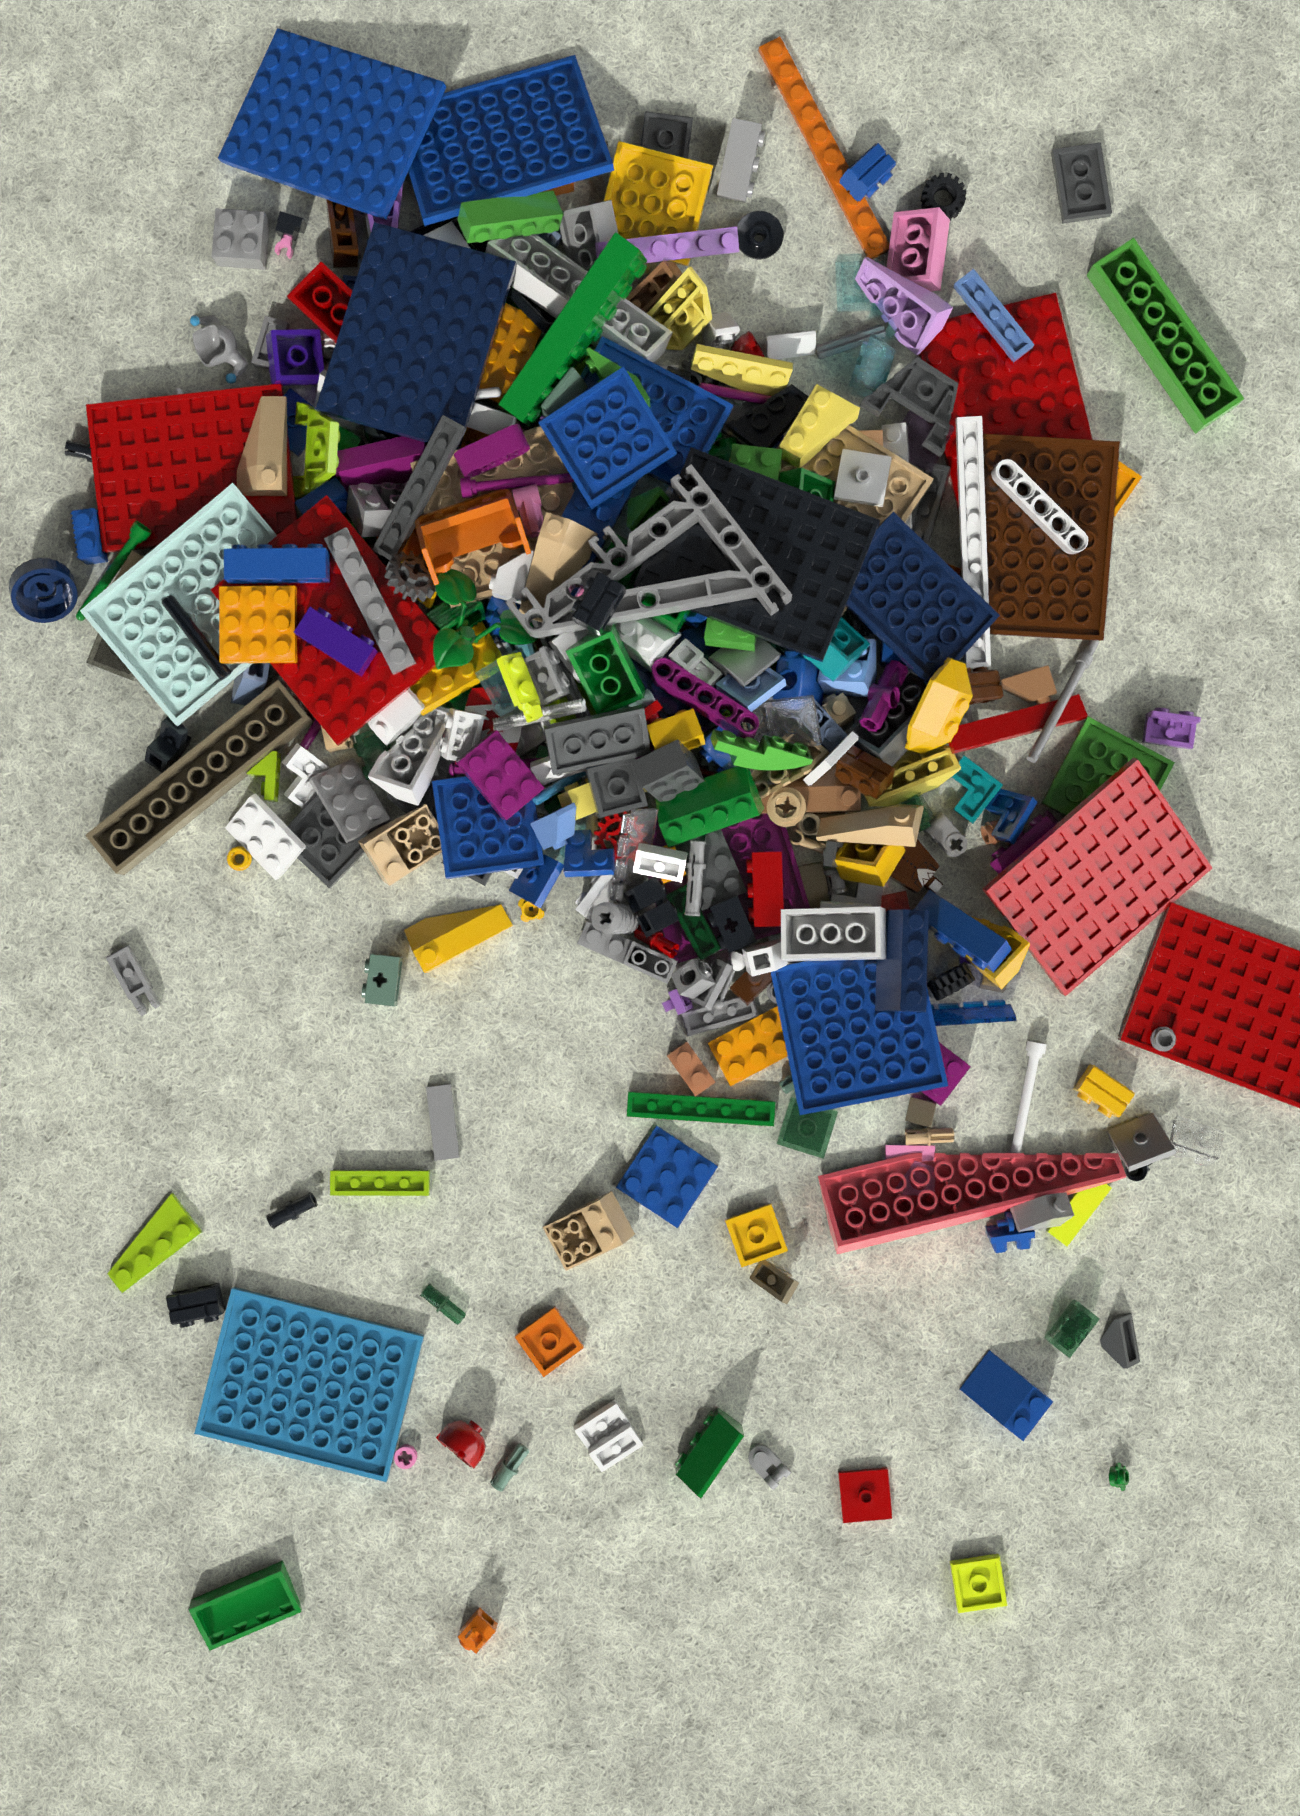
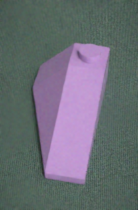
[855,257,953,355]

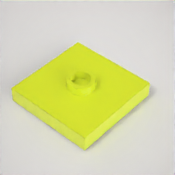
[949,1554,1007,1613]

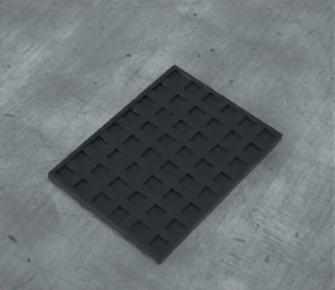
[633,447,880,662]

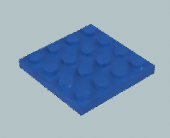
[538,366,677,509]
[432,769,544,879]

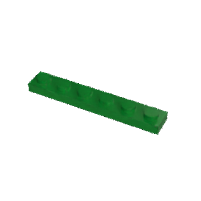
[626,1091,776,1127]

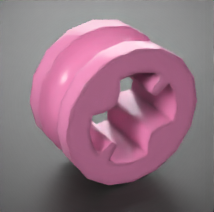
[394,1444,417,1469]

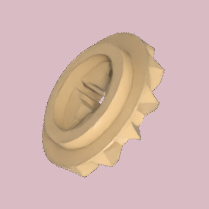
[767,787,807,827]

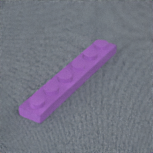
[595,226,739,263]

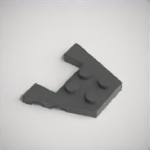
[859,357,958,457]

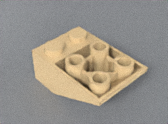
[358,804,442,886]
[543,1191,635,1271]

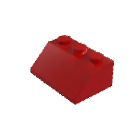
[287,261,352,343]

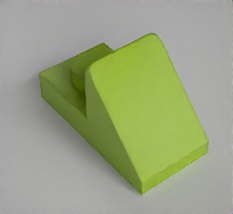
[247,751,281,802]

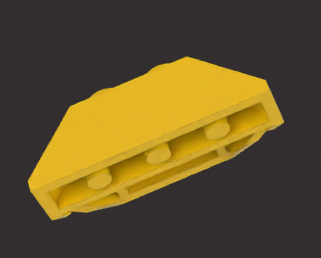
[905,657,973,754]

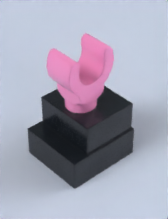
[275,211,307,259]

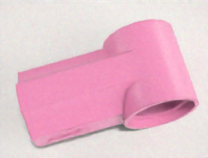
[512,484,544,538]

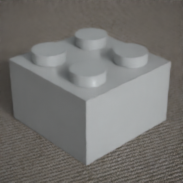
[212,208,270,270]

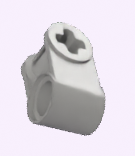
[922,811,968,857]

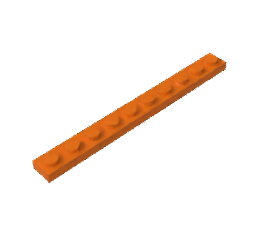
[758,36,890,259]

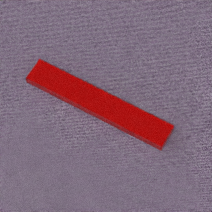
[948,694,1088,754]

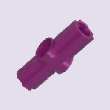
[859,660,908,732]

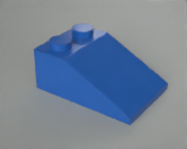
[960,1350,1053,1441]

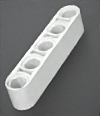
[991,459,1088,554]

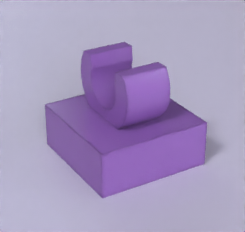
[662,988,694,1015]

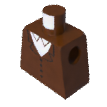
[889,839,943,893]

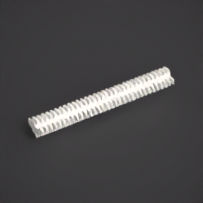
[493,698,587,731]

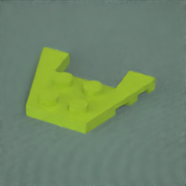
[293,402,340,500]

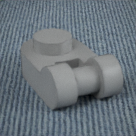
[748,1444,792,1490]

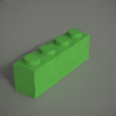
[457,191,563,243]

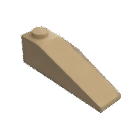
[237,396,287,496]
[519,512,598,622]

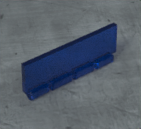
[931,1000,1016,1026]

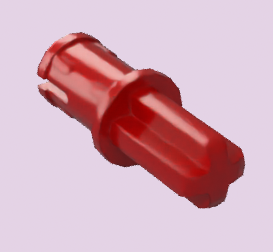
[634,925,679,958]

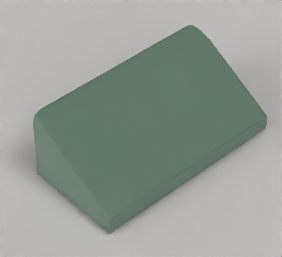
[541,367,587,417]

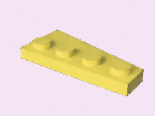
[691,344,793,396]

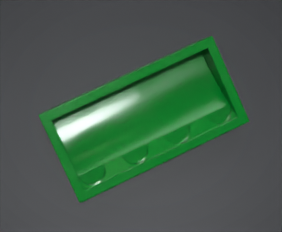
[188,1561,302,1651]

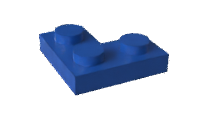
[985,789,1038,844]
[563,829,615,877]

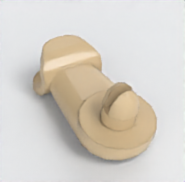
[789,829,827,854]

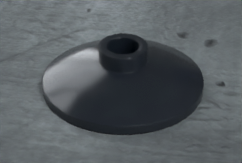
[737,211,784,260]

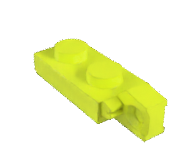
[497,652,543,723]

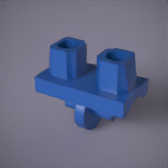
[985,1211,1035,1253]

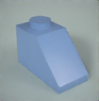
[530,802,576,850]

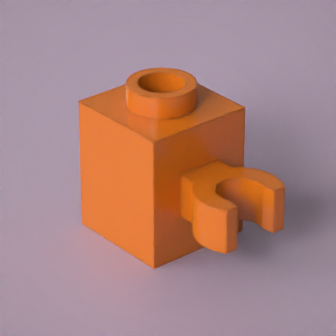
[457,1607,498,1654]

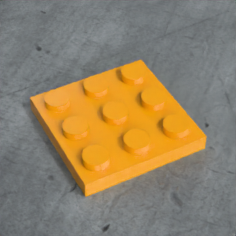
[219,586,297,664]

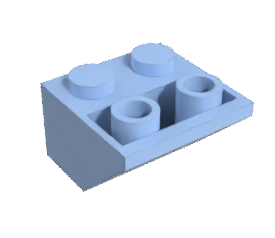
[817,639,877,697]

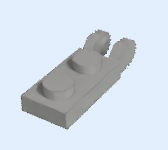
[106,945,161,1016]

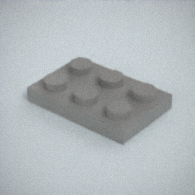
[310,758,390,843]

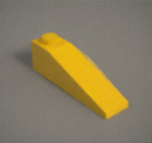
[404,904,513,973]
[947,912,1030,990]

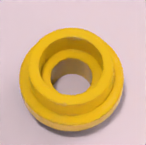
[227,846,252,871]

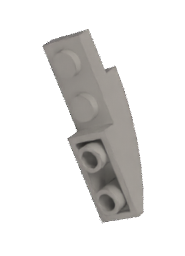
[577,921,678,984]

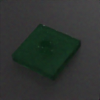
[776,1097,838,1159]

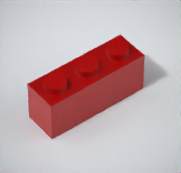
[746,851,784,928]

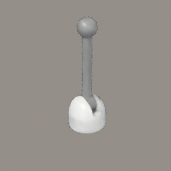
[714,951,745,1009]

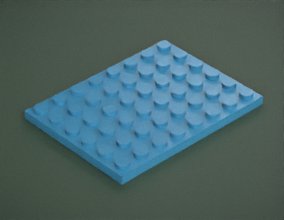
[194,1287,424,1482]

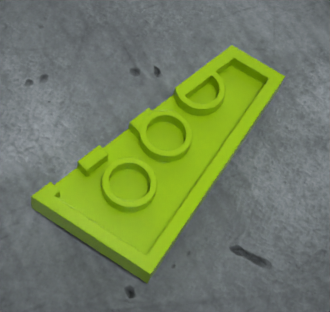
[107,1193,202,1293]

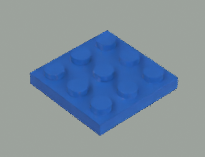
[616,1125,718,1228]

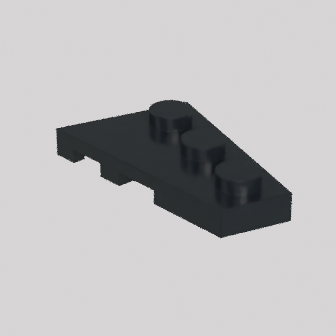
[726,384,809,448]

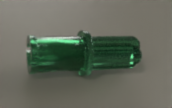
[420,1283,466,1325]

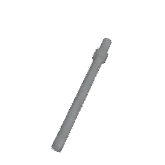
[1027,640,1099,763]

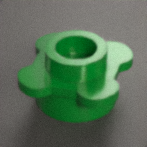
[1109,1463,1129,1491]

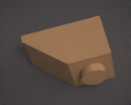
[999,665,1057,705]

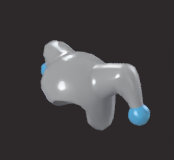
[190,315,248,384]

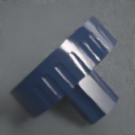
[9,558,78,623]

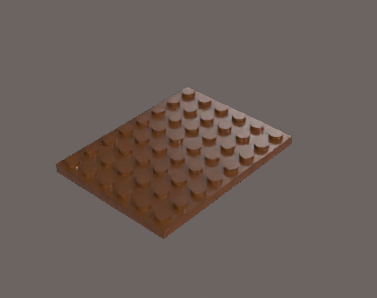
[960,434,1120,641]

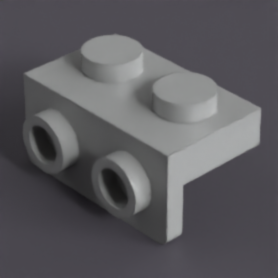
[524,646,570,706]

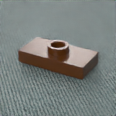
[730,971,772,1006]

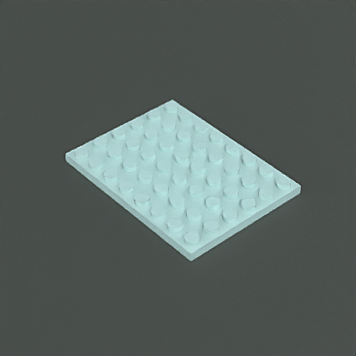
[80,483,277,726]

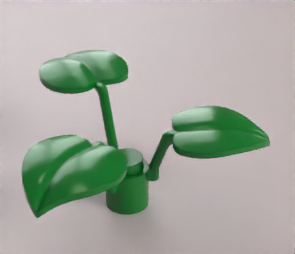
[433,569,538,669]

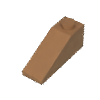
[626,261,683,313]

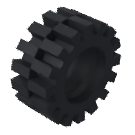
[920,173,966,221]
[927,962,975,1001]

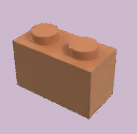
[667,1041,716,1097]

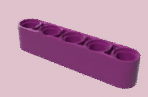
[651,658,759,739]

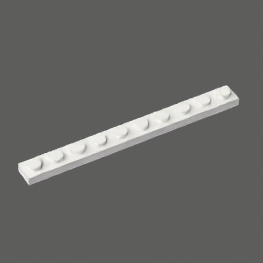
[956,416,991,668]

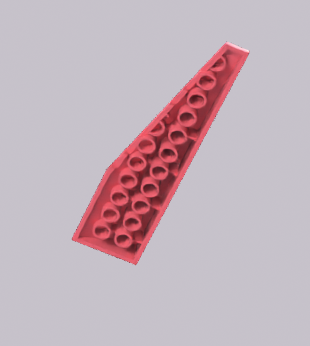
[818,1153,1126,1254]

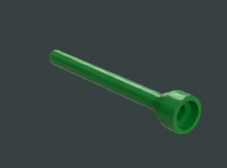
[76,521,152,621]

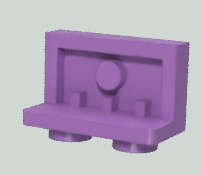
[1142,707,1201,749]

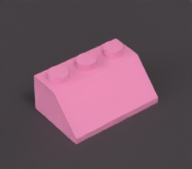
[887,207,950,291]

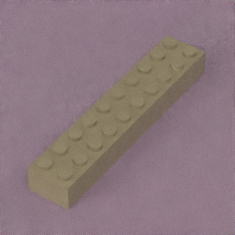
[85,680,314,875]

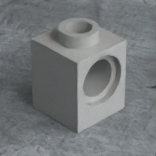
[671,959,715,999]

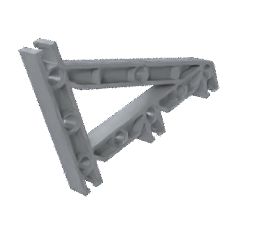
[506,464,792,638]

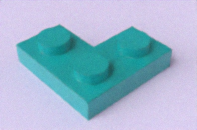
[951,756,1003,824]

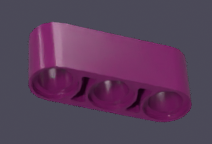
[454,424,530,478]

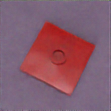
[838,1467,892,1523]

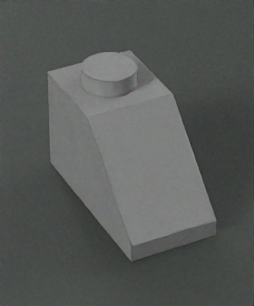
[1010,1192,1074,1232]

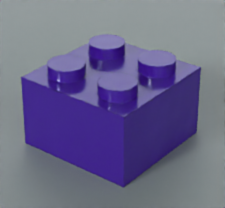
[266,329,324,386]

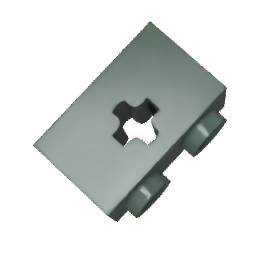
[362,954,403,1006]

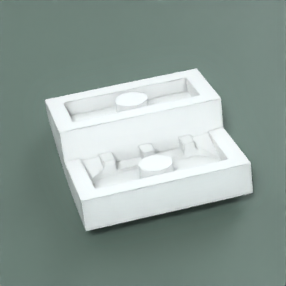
[574,1399,643,1472]

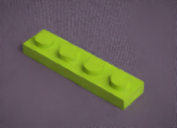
[330,1170,430,1196]

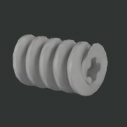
[591,902,639,935]

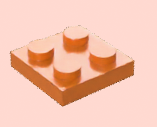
[515,1306,584,1377]

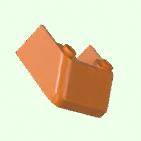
[415,489,531,585]

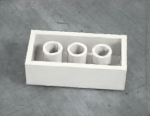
[781,906,887,961]

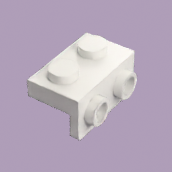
[575,875,625,922]

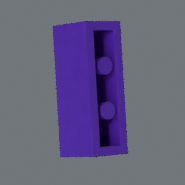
[294,607,378,677]

